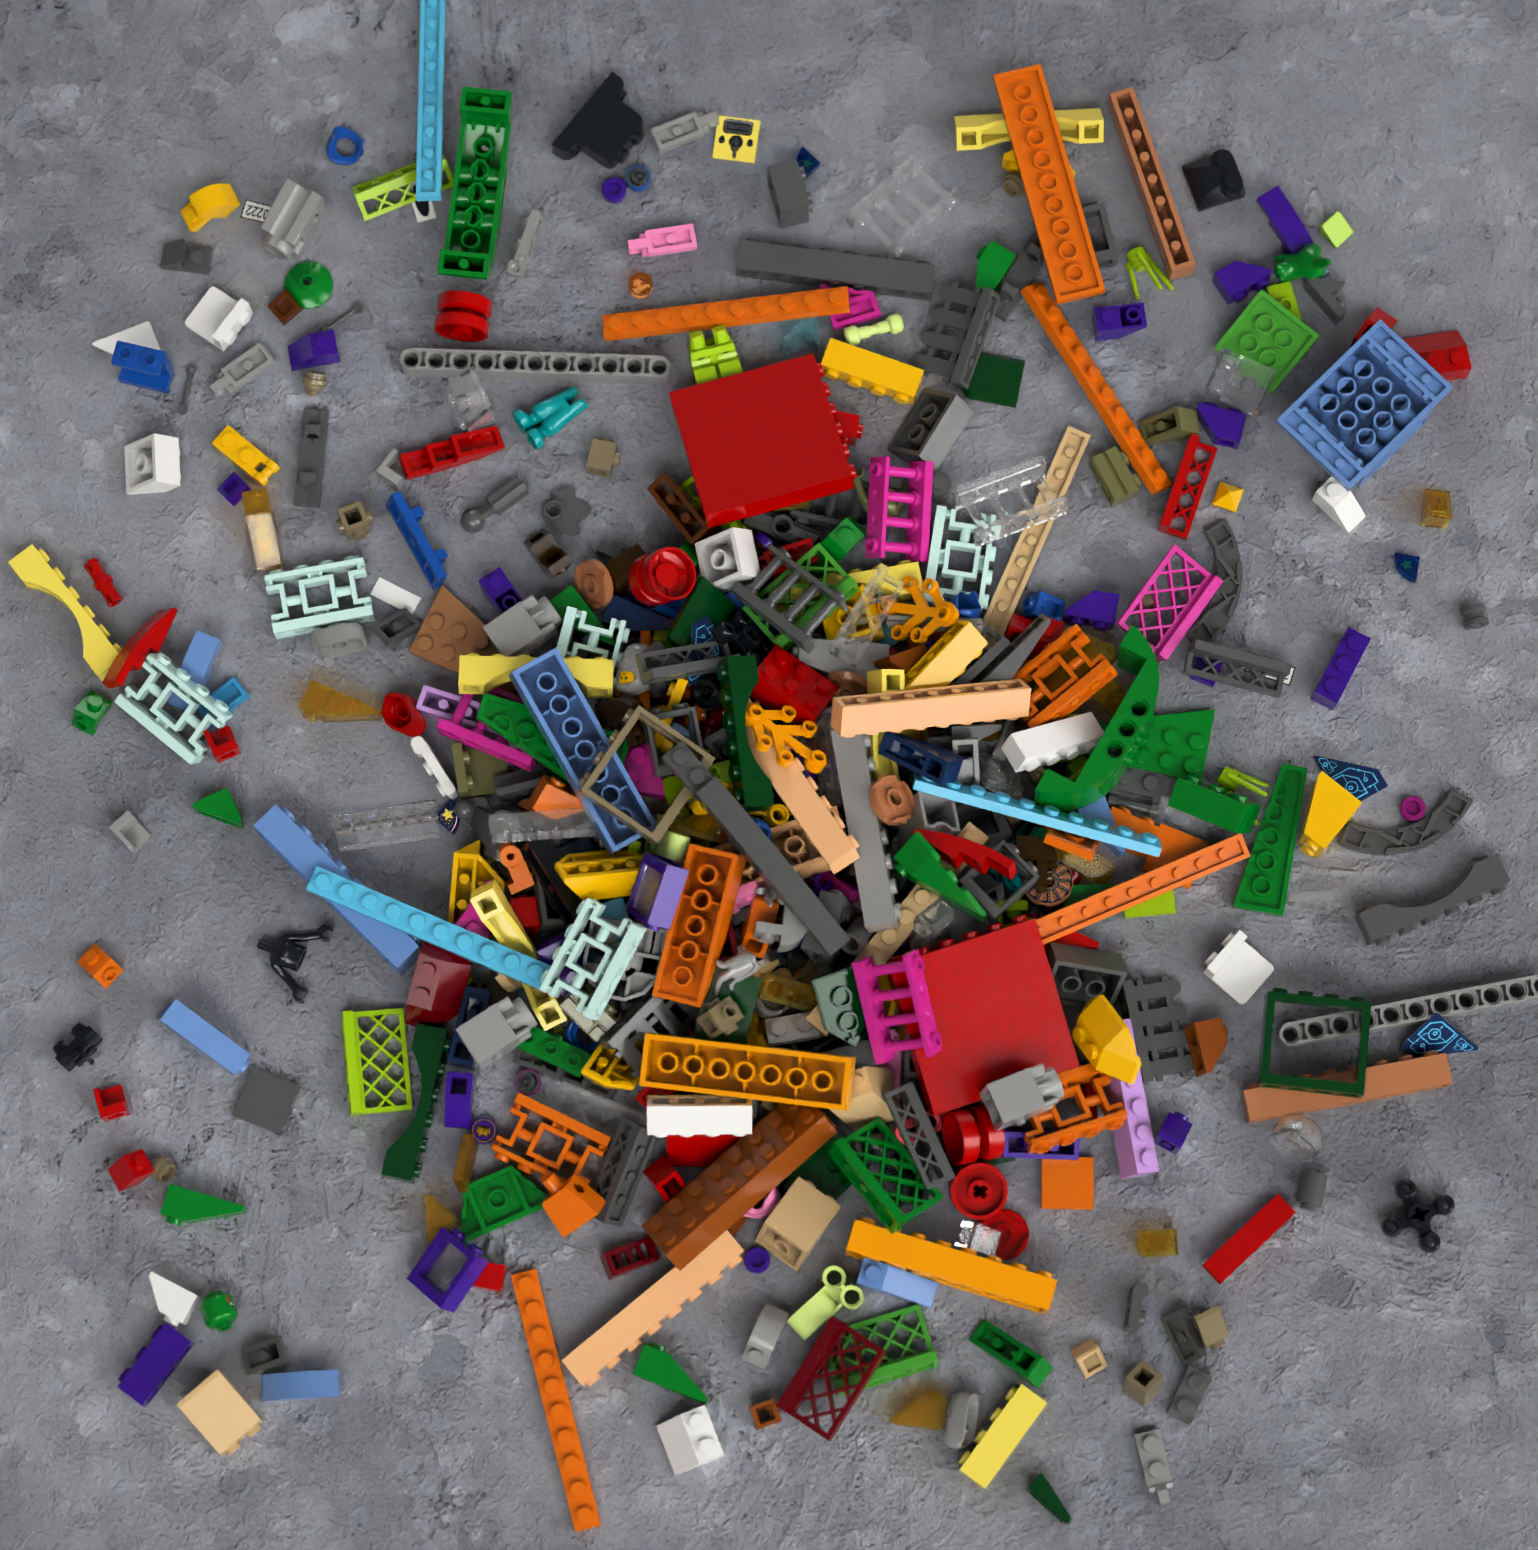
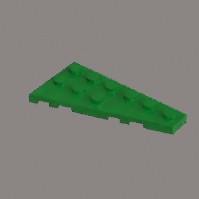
[476,693,628,783]
[1077,709,1215,779]

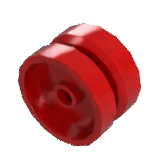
[434,290,492,342]
[947,1159,1008,1220]

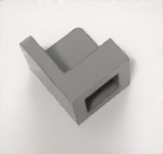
[376,448,407,492]
[109,810,151,854]

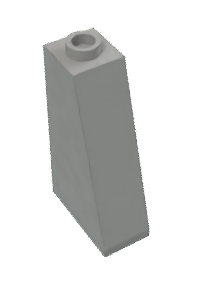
[791,639,889,680]

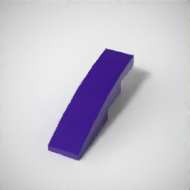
[1256,186,1330,282]

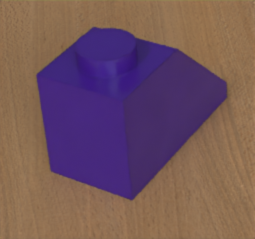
[287,329,341,371]
[1154,1111,1192,1155]

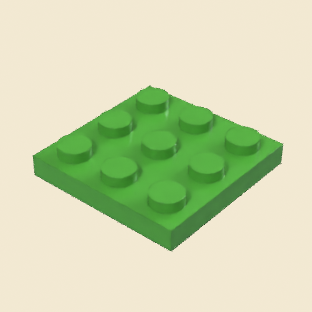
[1214,289,1320,394]

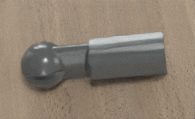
[460,475,530,533]

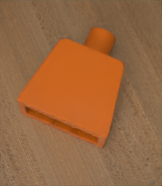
[542,1172,606,1238]

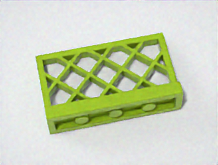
[341,1008,413,1117]

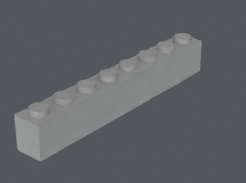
[831,730,902,933]

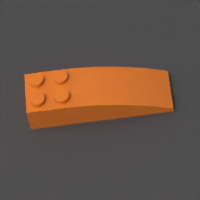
[652,843,746,1008]

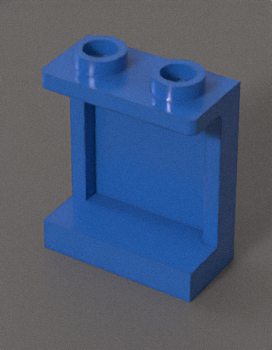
[111,340,174,394]

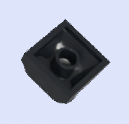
[1181,149,1245,212]

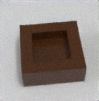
[267,289,303,325]

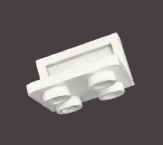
[185,287,253,352]
[1204,930,1274,1005]

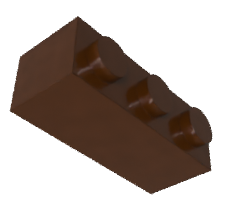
[647,472,719,546]

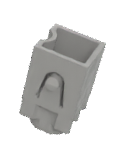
[260,179,326,260]
[482,594,563,657]
[891,791,961,853]
[456,996,538,1070]
[979,1063,1064,1132]

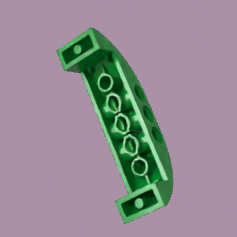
[437,86,512,280]
[1034,625,1159,812]

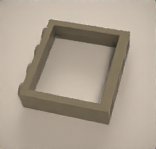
[578,705,716,846]

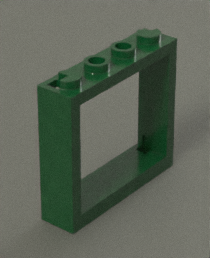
[1257,988,1372,1098]

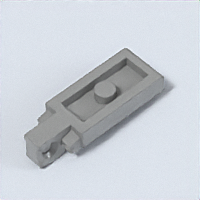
[650,111,720,154]
[507,209,544,279]
[209,342,276,398]
[1134,1429,1173,1505]

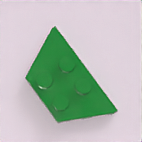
[461,1165,547,1242]

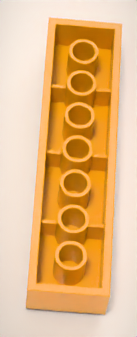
[639,1033,856,1111]
[845,1217,1057,1315]

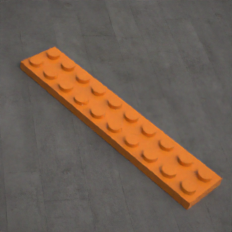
[993,64,1105,305]

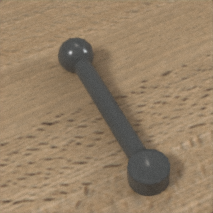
[319,303,363,332]
[177,365,196,415]

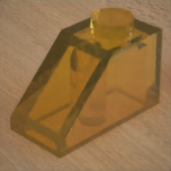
[890,1390,947,1431]

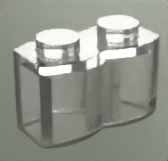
[909,898,954,950]

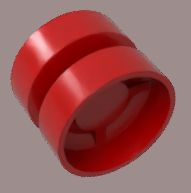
[629,547,696,606]
[941,1105,1005,1166]

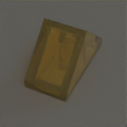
[1421,488,1452,529]
[425,1194,459,1247]

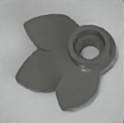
[541,487,592,536]

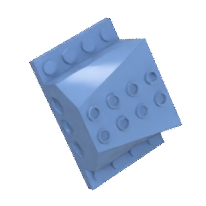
[1275,319,1453,491]

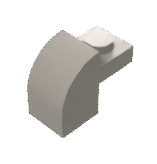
[752,905,807,952]
[741,1303,790,1370]

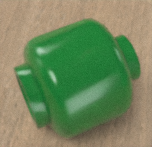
[200,1291,238,1332]

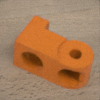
[496,842,535,895]

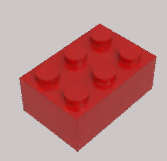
[750,644,839,730]

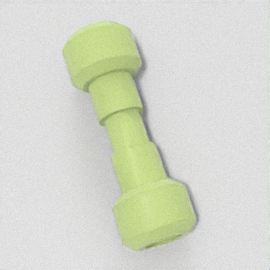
[843,313,904,346]

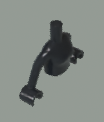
[257,925,334,1004]

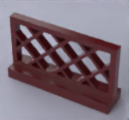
[776,1316,887,1442]

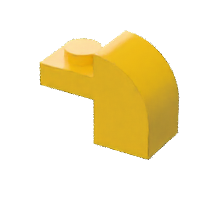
[180,184,240,232]

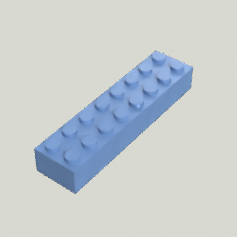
[509,647,656,855]
[253,804,422,977]

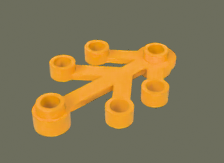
[877,576,959,644]
[745,703,827,774]

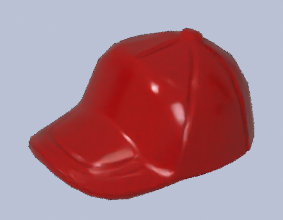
[381,692,426,737]

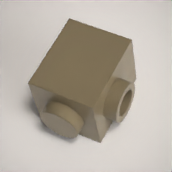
[586,437,621,479]
[1123,1360,1162,1407]

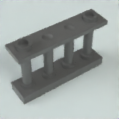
[790,469,901,541]
[730,544,849,654]

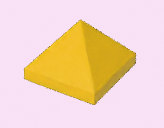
[1212,481,1244,513]

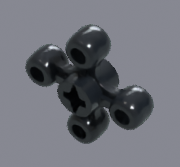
[712,610,775,668]
[1381,1179,1455,1253]

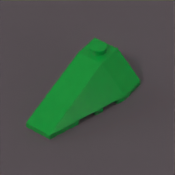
[893,831,987,921]

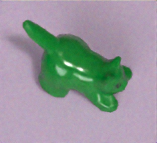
[1273,243,1331,283]

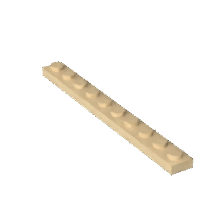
[982,426,1091,654]
[805,822,989,1037]

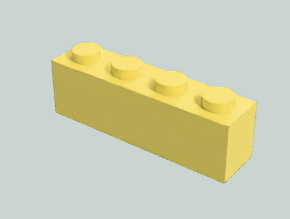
[958,1384,1047,1490]

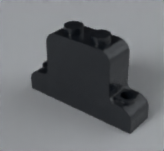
[552,71,645,169]
[520,836,602,933]

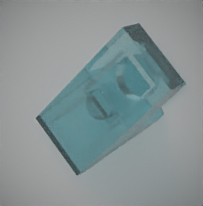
[780,317,819,356]

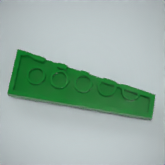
[1232,764,1307,917]

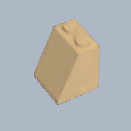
[830,1066,903,1132]
[754,1176,841,1272]
[176,1369,264,1456]

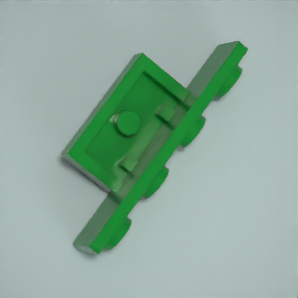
[517,1024,591,1077]

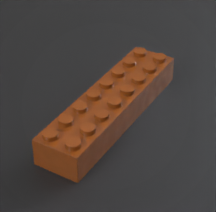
[641,1103,837,1271]

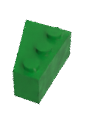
[1167,774,1262,833]

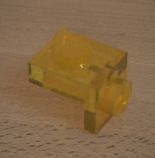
[1090,680,1126,717]
[1136,1228,1179,1258]

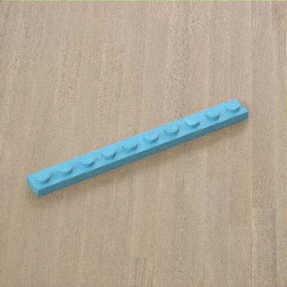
[416,0,446,201]
[912,772,1162,857]
[306,866,551,990]

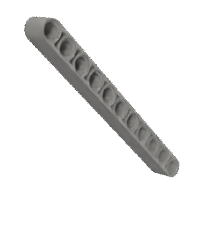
[400,348,671,385]
[1276,974,1538,1049]

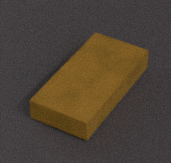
[453,1134,478,1193]

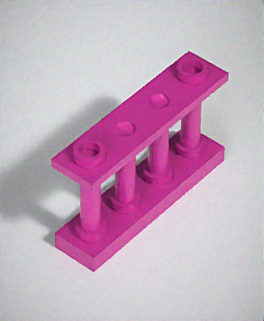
[865,456,934,562]
[436,687,536,772]
[852,949,942,1065]

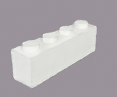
[1001,712,1104,773]
[647,1095,752,1137]

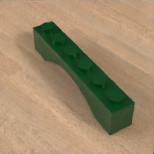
[716,656,774,812]
[381,1023,452,1184]

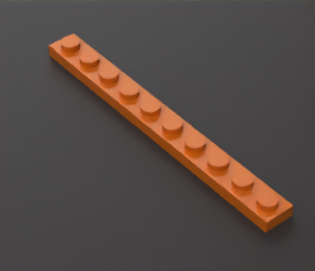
[1020,282,1173,495]
[602,286,850,342]
[1036,833,1250,945]
[511,1269,601,1532]

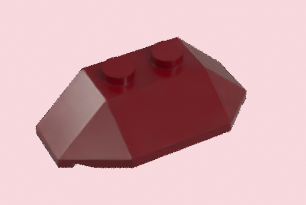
[405,941,472,1027]

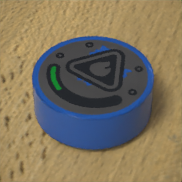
[626,165,650,191]

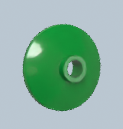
[284,261,333,309]

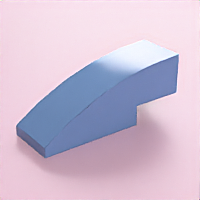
[168,630,222,711]
[262,1370,341,1401]

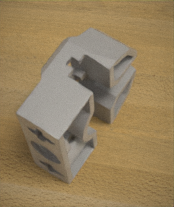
[582,916,668,1001]

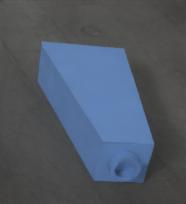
[156,999,251,1075]

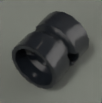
[692,673,722,711]

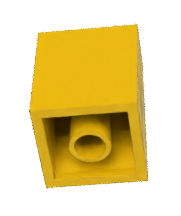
[1297,771,1362,859]

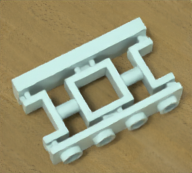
[923,505,1000,616]
[264,556,375,639]
[557,606,630,721]
[114,652,233,765]
[539,898,647,1020]

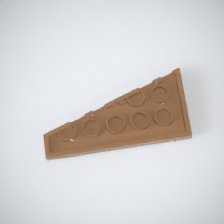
[409,585,520,697]

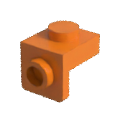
[77,943,123,988]

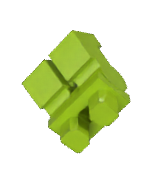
[687,324,743,385]

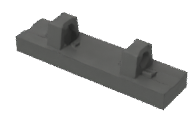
[994,231,1045,323]
[294,408,329,508]

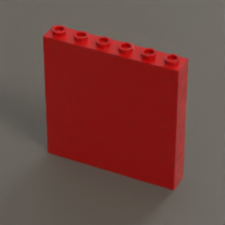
[669,353,857,528]
[887,914,1080,1116]

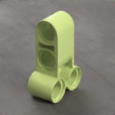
[643,813,691,862]
[787,1265,863,1341]

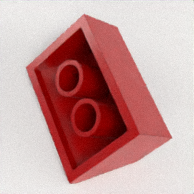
[1402,330,1472,381]
[666,1134,743,1167]

